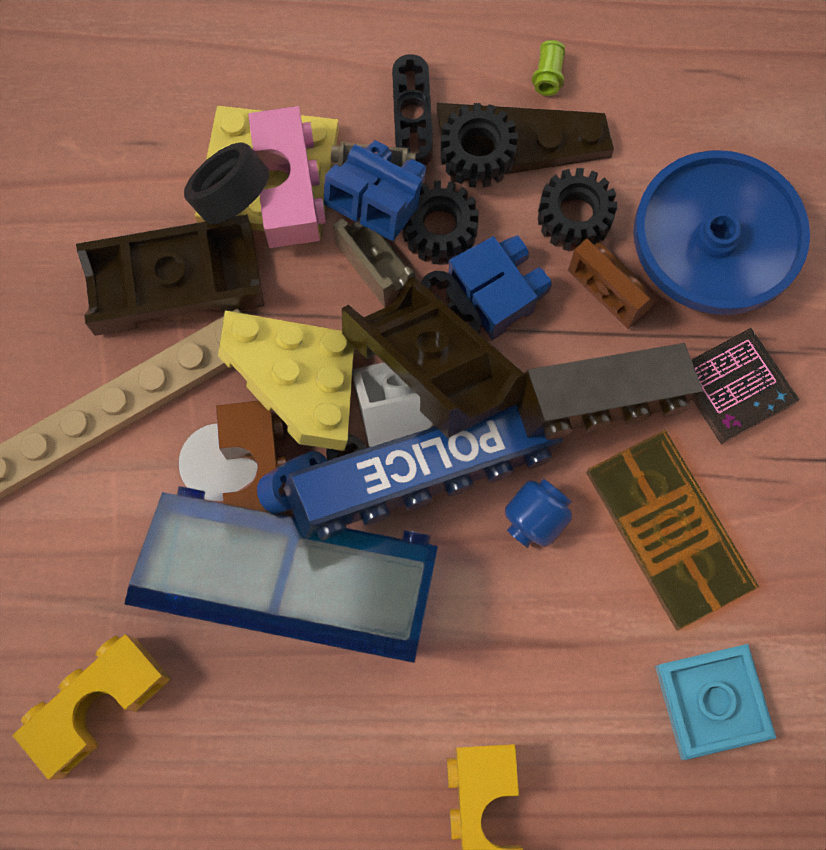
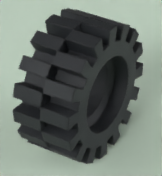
[440,103,518,188]
[537,168,617,251]
[403,181,479,265]

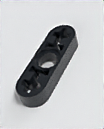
[392,54,433,166]

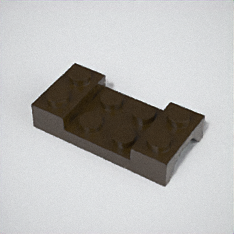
[76,214,265,336]
[342,277,525,438]

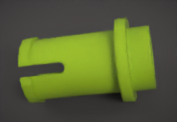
[532,40,566,96]

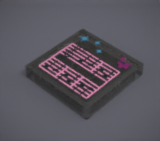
[692,328,799,445]

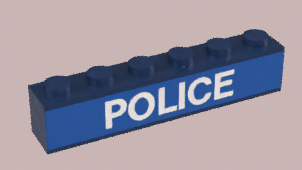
[284,404,564,540]

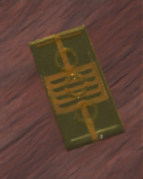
[586,430,759,631]

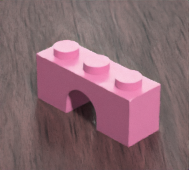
[248,106,326,248]

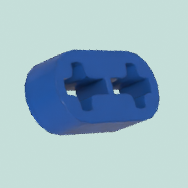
[257,451,328,514]

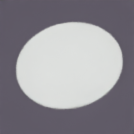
[179,424,258,501]

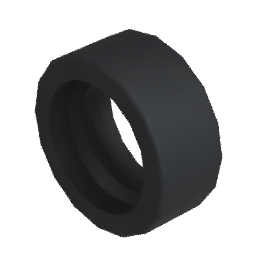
[184,142,269,224]

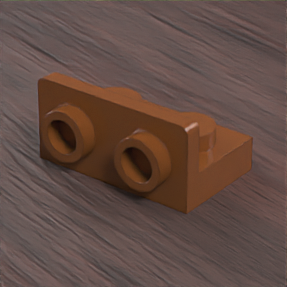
[568,239,658,329]

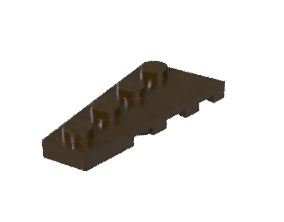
[436,103,614,183]

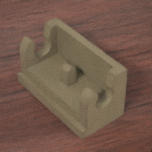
[333,217,418,308]

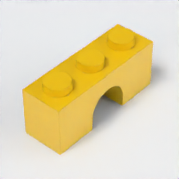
[12,634,171,780]
[447,744,523,850]

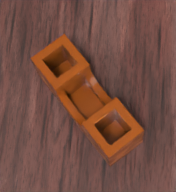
[216,400,293,547]

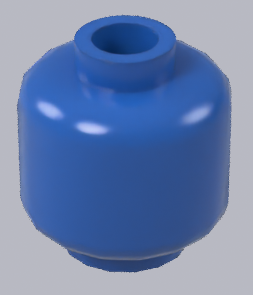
[505,478,572,548]

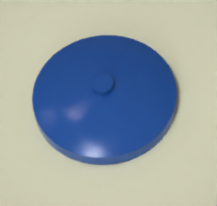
[633,150,810,315]

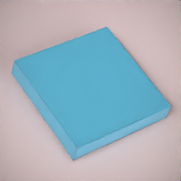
[655,644,776,760]

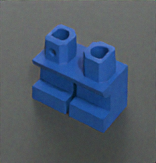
[323,140,426,241]
[448,235,552,341]

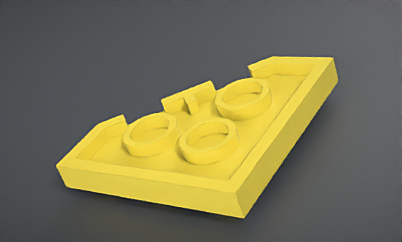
[218,311,354,451]

